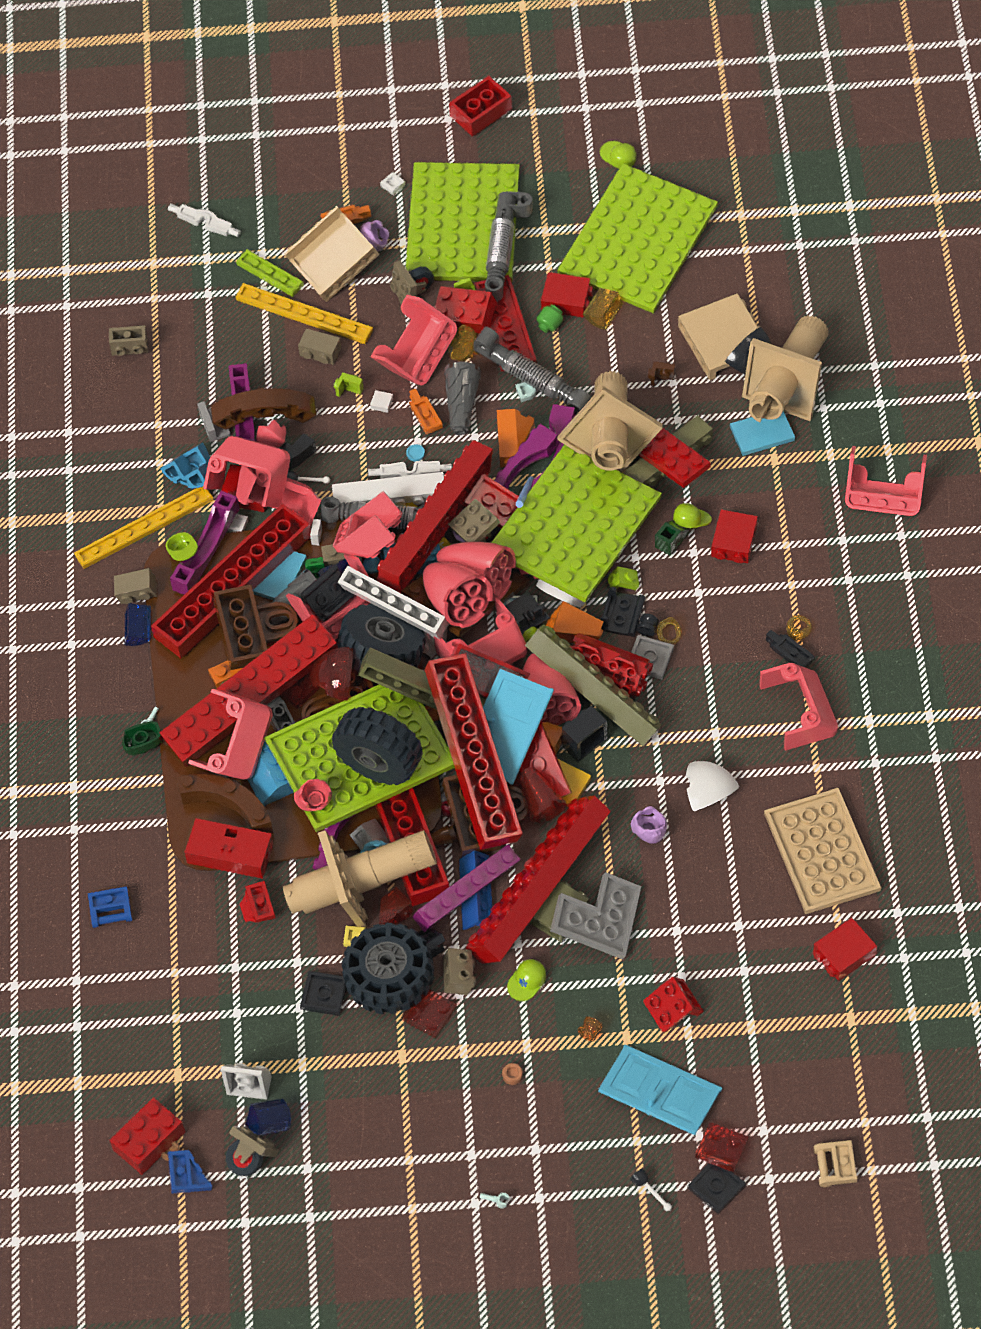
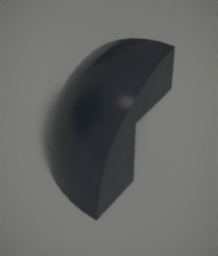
[725,327,772,374]

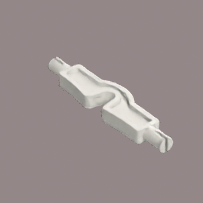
[168,204,241,237]
[368,461,452,479]

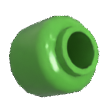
[536,305,563,333]

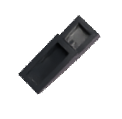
[280,433,316,471]

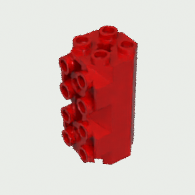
[570,633,653,698]

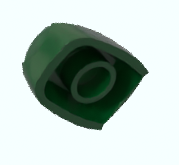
[122,721,163,756]

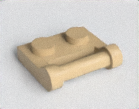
[814,1140,857,1187]

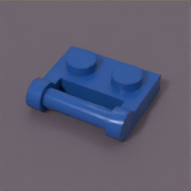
[88,886,132,928]

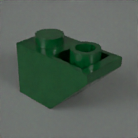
[655,520,692,556]

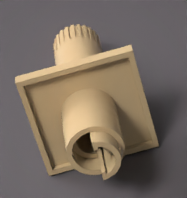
[742,315,828,422]
[558,371,663,473]
[283,830,437,927]

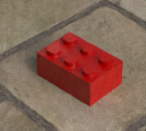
[449,76,512,136]
[434,286,497,333]
[109,1097,185,1175]

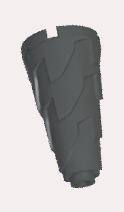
[444,362,481,435]
[269,569,316,626]

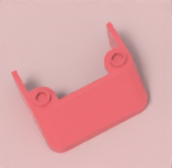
[203,436,290,507]
[845,446,927,516]
[236,465,321,526]
[286,554,371,640]
[434,598,528,671]
[760,663,838,751]
[188,689,273,780]

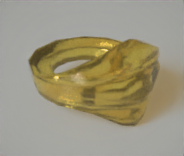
[786,615,812,641]
[657,617,682,645]

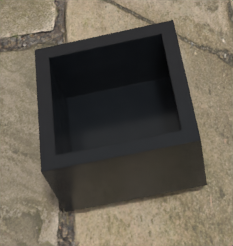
[562,706,607,762]

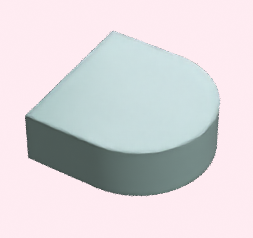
[515,382,536,402]

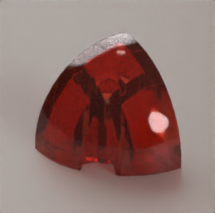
[309,647,353,701]

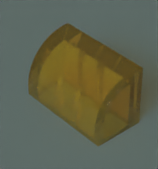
[583,288,623,330]

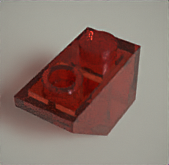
[379,887,413,925]

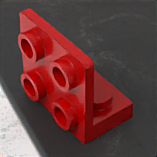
[643,976,704,1033]

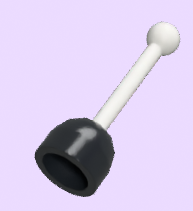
[287,471,330,484]
[630,1168,672,1211]

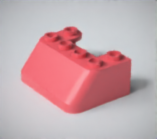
[370,295,457,385]
[333,491,403,559]

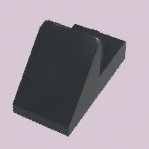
[418,928,445,958]

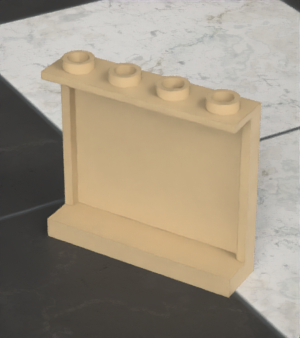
[284,206,379,302]
[678,293,760,380]

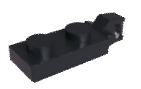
[765,630,815,668]

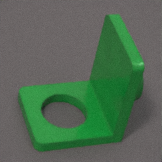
[305,557,325,578]

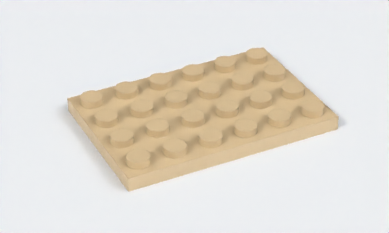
[764,788,881,914]

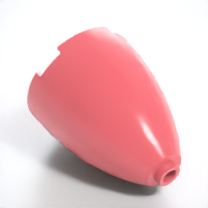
[436,541,516,602]
[423,562,493,628]
[521,653,581,725]

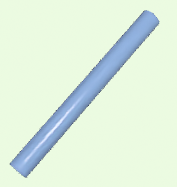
[516,476,534,508]

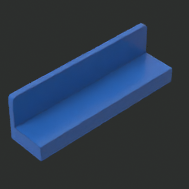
[459,851,492,930]

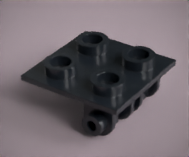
[505,592,550,635]

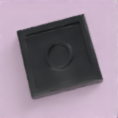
[300,971,346,1016]
[687,1157,746,1215]

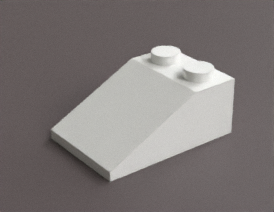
[221,1063,271,1100]

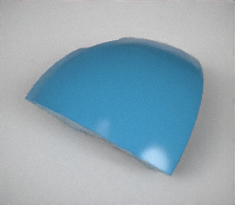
[160,442,210,488]

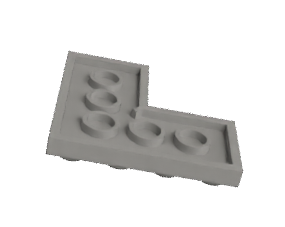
[550,872,641,959]

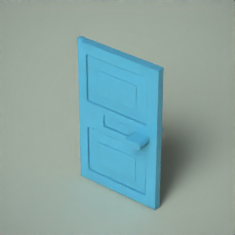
[483,669,554,785]
[598,1044,723,1135]

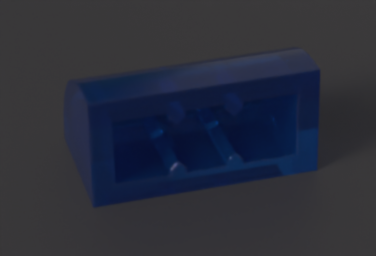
[124,603,151,646]
[245,1099,291,1135]

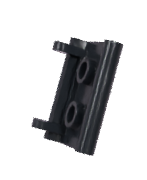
[300,564,356,622]
[600,587,646,637]

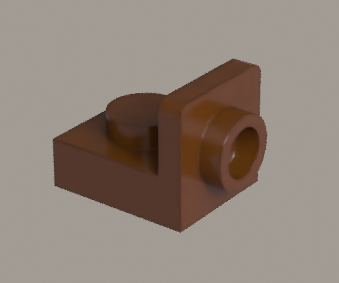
[648,361,675,386]

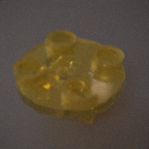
[448,325,478,361]

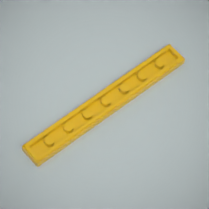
[235,283,373,344]
[74,486,214,569]

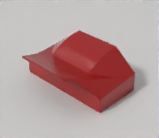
[240,881,275,923]

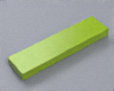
[236,249,304,297]

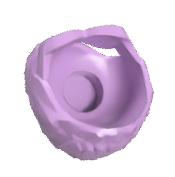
[360,220,389,252]
[631,806,667,844]

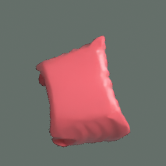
[256,420,287,448]
[294,779,332,811]

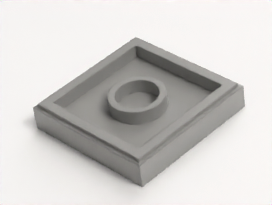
[631,635,674,680]

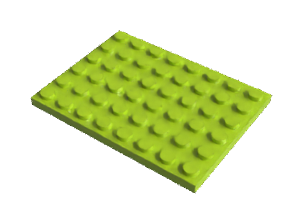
[406,162,519,282]
[557,164,718,313]
[491,444,662,603]
[265,685,455,832]

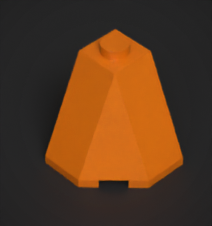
[497,409,535,468]
[545,601,603,644]

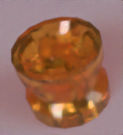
[577,1016,603,1042]

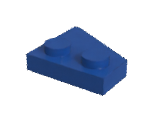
[168,1150,212,1193]

